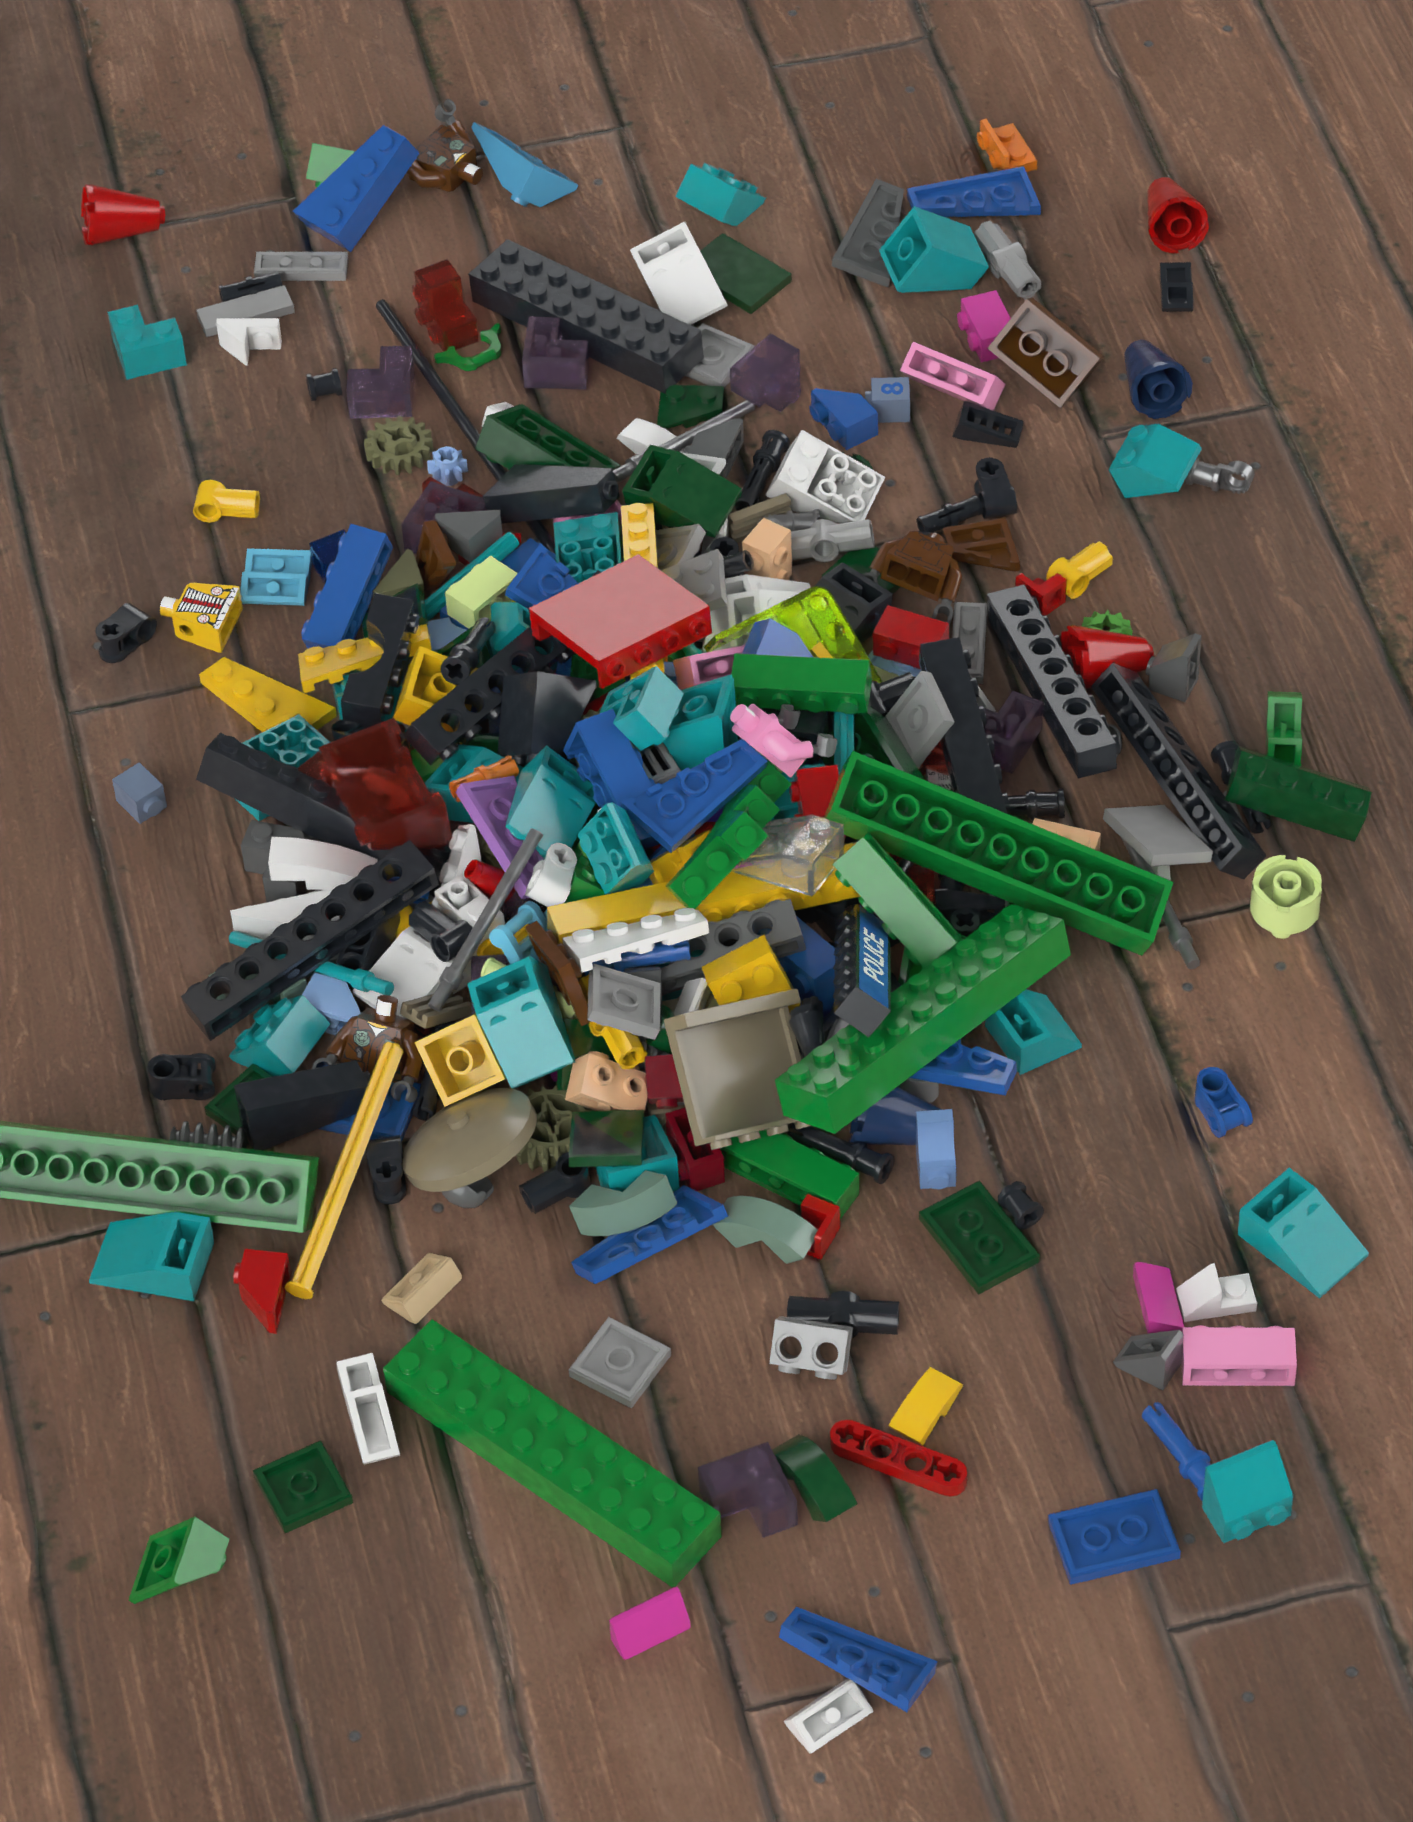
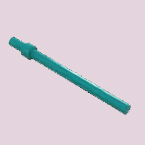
[229,930,394,996]

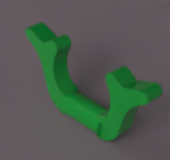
[434,323,502,371]

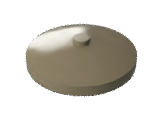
[402,1088,537,1192]

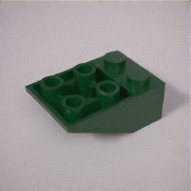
[622,444,742,538]

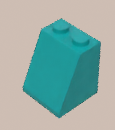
[879,206,989,293]
[664,674,738,771]

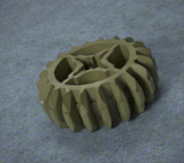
[515,1084,595,1172]

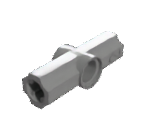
[974,220,1041,300]
[791,519,875,562]

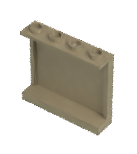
[664,989,811,1150]

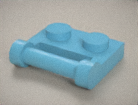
[489,901,547,964]

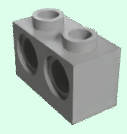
[769,1316,853,1380]

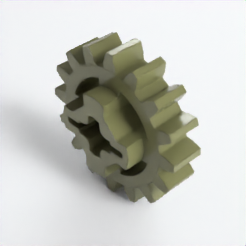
[364,416,434,475]

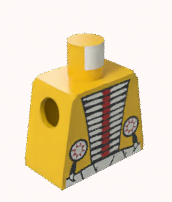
[160,583,243,653]

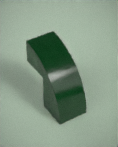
[768,1434,858,1522]

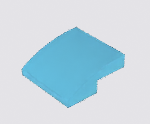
[240,548,313,606]

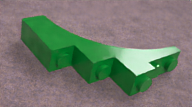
[666,760,792,909]

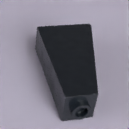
[483,464,620,524]
[234,1060,371,1151]

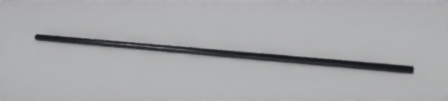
[375,299,556,554]

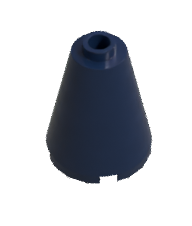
[1124,340,1193,419]
[849,1087,943,1145]

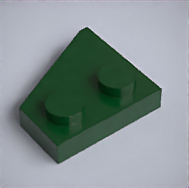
[657,385,724,430]

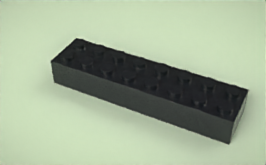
[469,239,704,394]

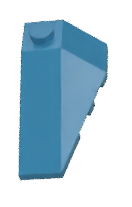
[471,122,578,207]

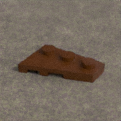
[525,921,592,1026]

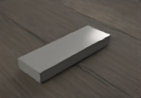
[254,252,348,281]
[196,285,295,337]
[952,602,987,684]

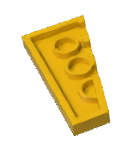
[298,624,432,694]
[199,657,337,732]

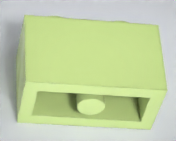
[445,555,518,629]

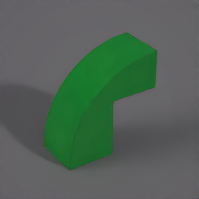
[1266,691,1302,766]

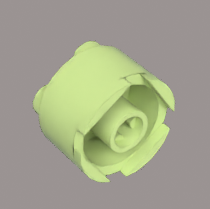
[1250,855,1322,939]

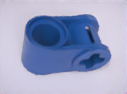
[1194,1067,1253,1138]

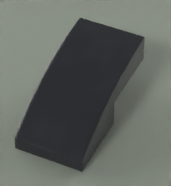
[1160,262,1194,312]

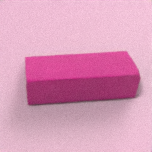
[1133,1262,1184,1334]
[609,1587,690,1660]

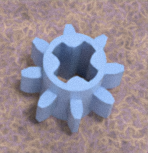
[427,447,468,486]

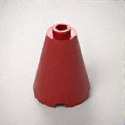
[1147,177,1209,254]
[81,184,165,245]
[1060,625,1154,690]

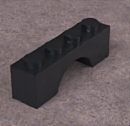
[341,593,419,727]

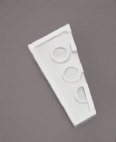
[562,908,709,972]

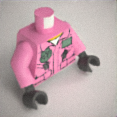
[730,704,837,778]

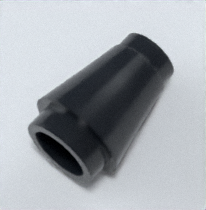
[789,1004,825,1057]

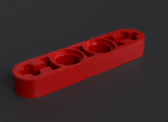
[830,1420,967,1497]

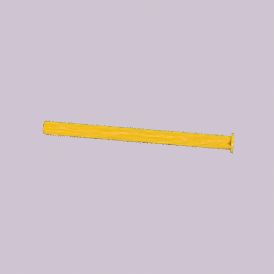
[285,1042,403,1299]

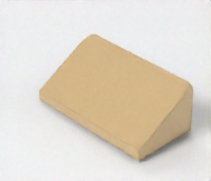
[381,1253,462,1324]

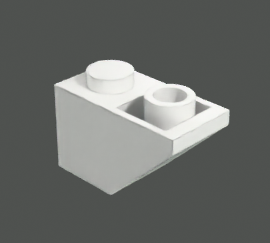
[434,874,505,949]

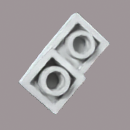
[617,418,685,455]

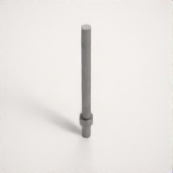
[613,399,755,483]
[428,828,543,1012]
[1121,838,1200,969]

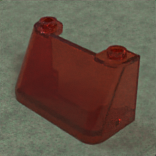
[317,718,453,850]

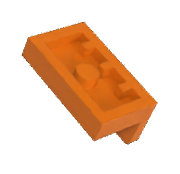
[977,119,1037,172]

